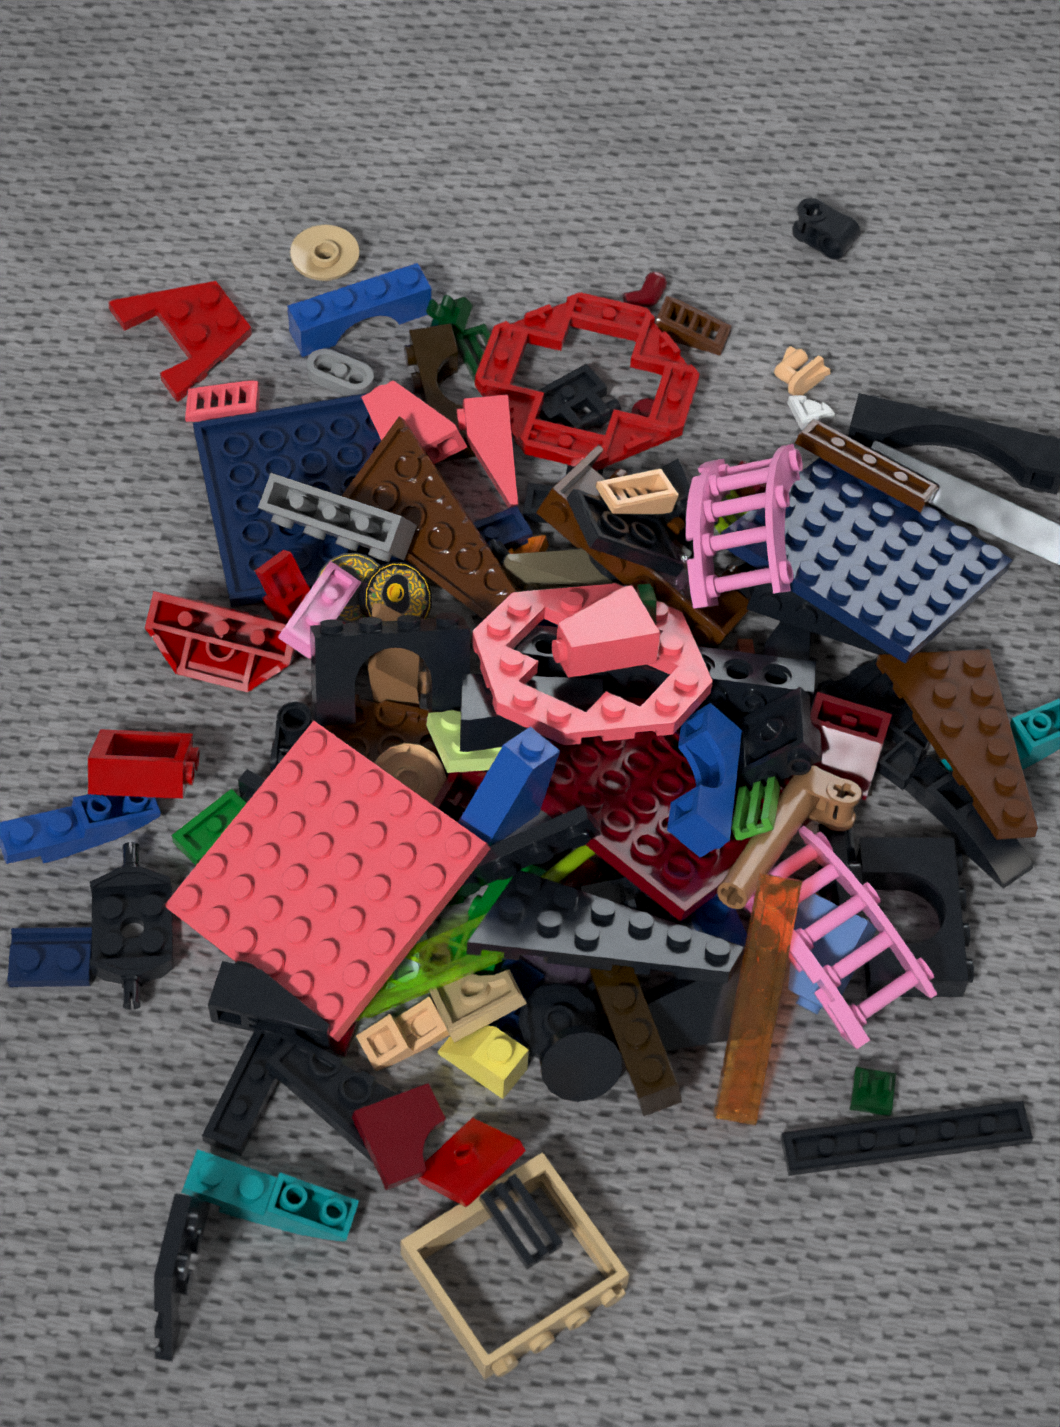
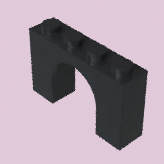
[746,569,889,655]
[310,613,470,726]
[855,837,974,997]

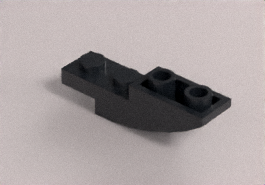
[905,756,1033,889]

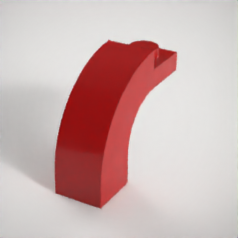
[255,549,345,659]

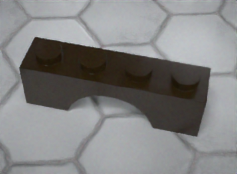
[404,324,476,463]
[588,965,682,1116]

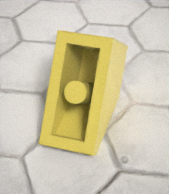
[438,1025,529,1099]

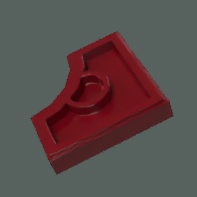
[352,1083,446,1190]

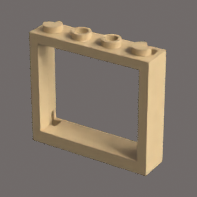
[400,1152,629,1379]

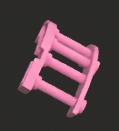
[686,444,803,609]
[743,826,937,1049]

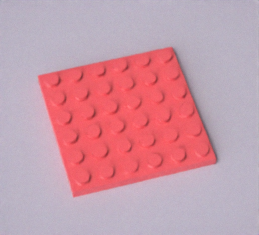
[165,721,491,1042]

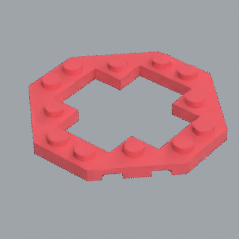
[471,583,713,745]

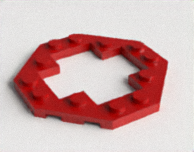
[474,292,700,471]

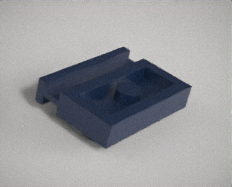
[7,927,92,987]

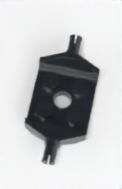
[90,842,173,1010]

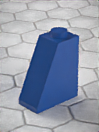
[458,726,560,846]

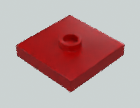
[417,1117,526,1207]

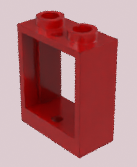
[88,729,200,799]

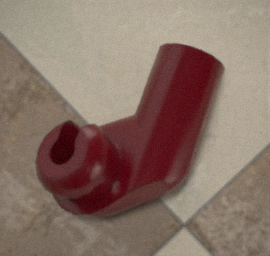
[623,271,667,307]

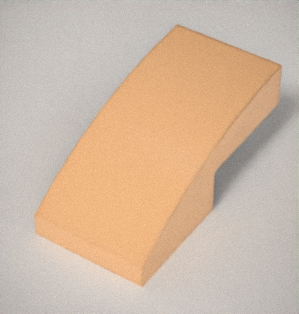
[356,997,449,1071]

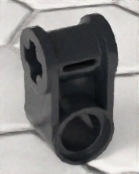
[792,198,861,260]
[270,701,312,774]

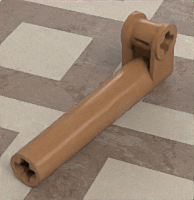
[717,765,862,909]

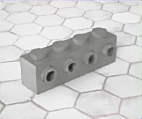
[258,473,417,562]

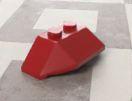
[145,591,295,692]

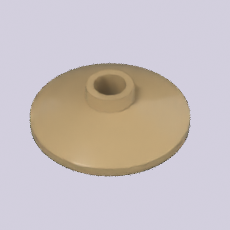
[290,225,360,281]

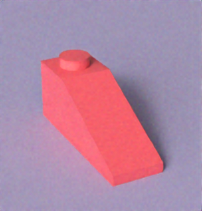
[456,395,518,508]

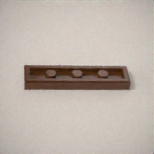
[795,419,939,512]

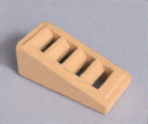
[595,469,678,514]

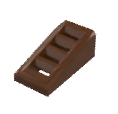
[656,296,732,356]

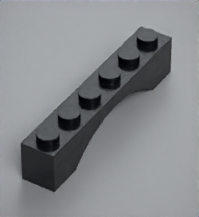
[848,393,1060,495]

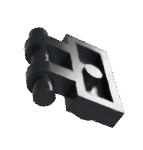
[537,363,621,431]

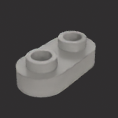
[307,349,374,397]

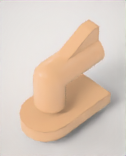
[774,346,830,396]

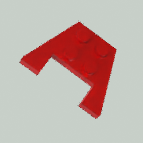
[108,281,252,402]

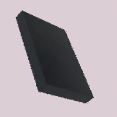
[566,489,684,577]

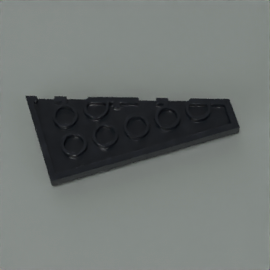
[466,870,744,984]

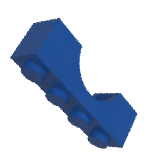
[287,263,431,357]
[667,703,742,857]

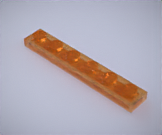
[713,873,802,1125]

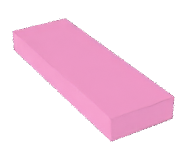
[278,561,361,659]

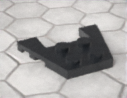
[811,660,929,790]
[154,1193,211,1362]

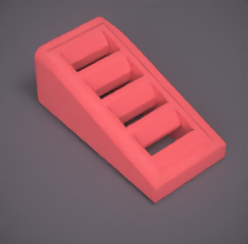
[185,381,260,422]

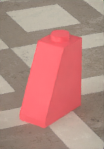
[362,380,467,464]
[552,585,660,678]

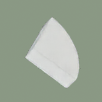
[787,395,835,430]

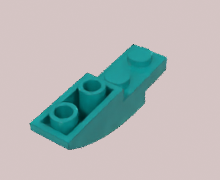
[941,699,1060,773]
[181,1149,359,1242]

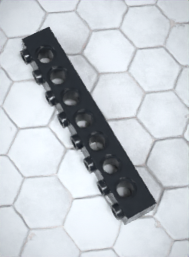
[513,625,816,713]

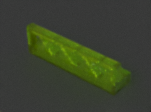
[355,914,506,1021]

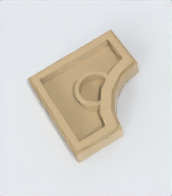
[426,964,527,1042]

